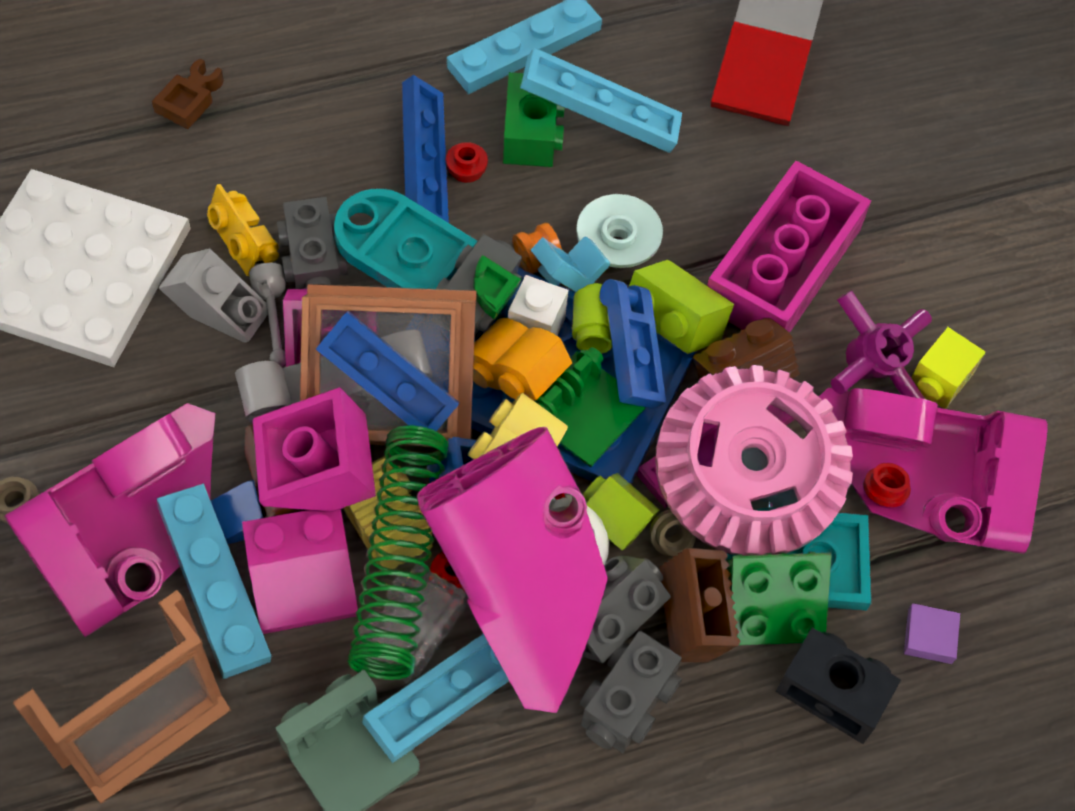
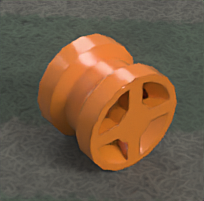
[512,222,562,274]

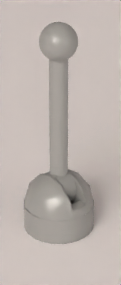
[249,263,286,367]

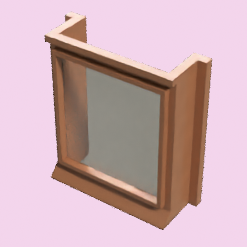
[300,284,477,447]
[13,590,231,804]

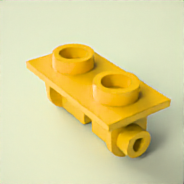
[207,184,279,276]

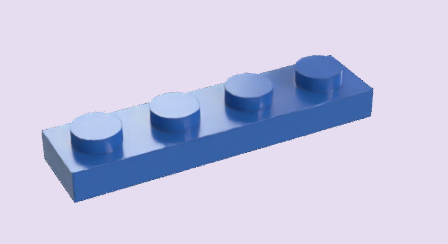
[402,75,449,223]

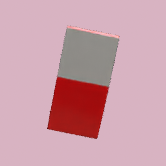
[710,0,823,126]

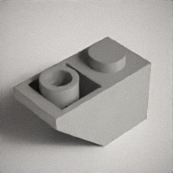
[159,248,268,342]

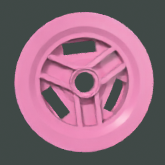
[655,365,853,556]

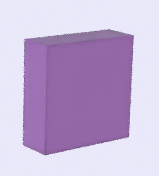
[904,603,960,664]

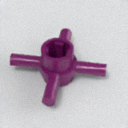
[830,290,932,400]

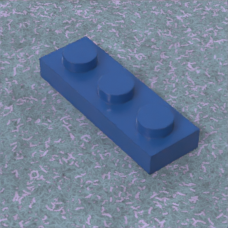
[316,311,459,431]

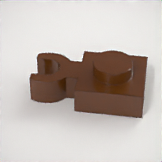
[152,58,224,129]

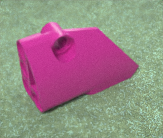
[4,403,216,637]
[417,427,608,713]

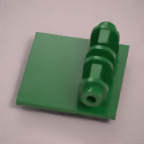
[535,347,647,467]
[727,551,832,645]

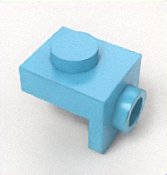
[531,236,610,292]

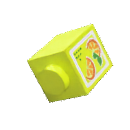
[911,327,986,409]

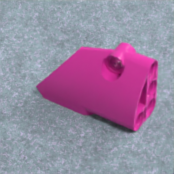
[818,388,1048,554]

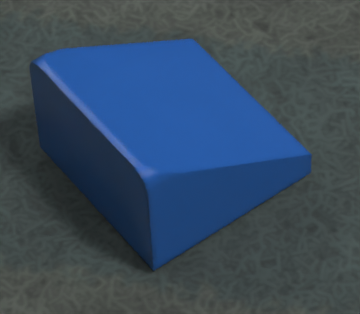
[211,480,263,544]

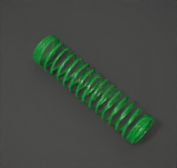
[347,425,448,680]

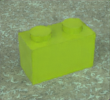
[629,260,734,354]

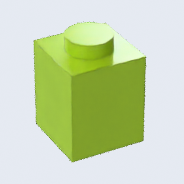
[583,473,660,551]

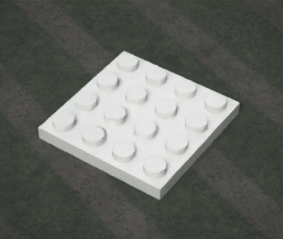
[0,169,191,367]

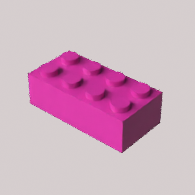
[707,161,871,332]

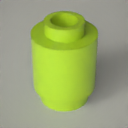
[572,283,612,353]

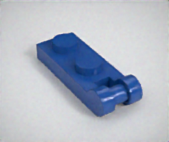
[599,279,666,409]

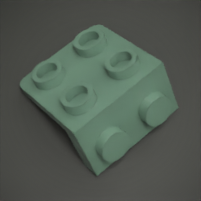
[275,670,420,811]

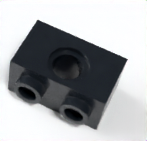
[776,627,901,744]

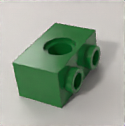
[503,72,565,167]

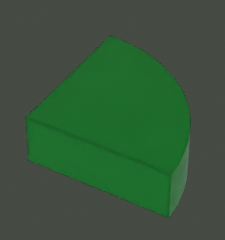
[473,255,521,320]

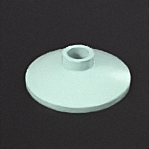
[577,194,663,268]

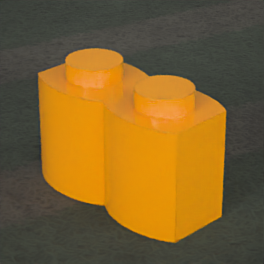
[473,318,572,401]

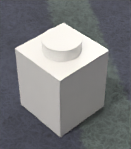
[508,275,568,336]

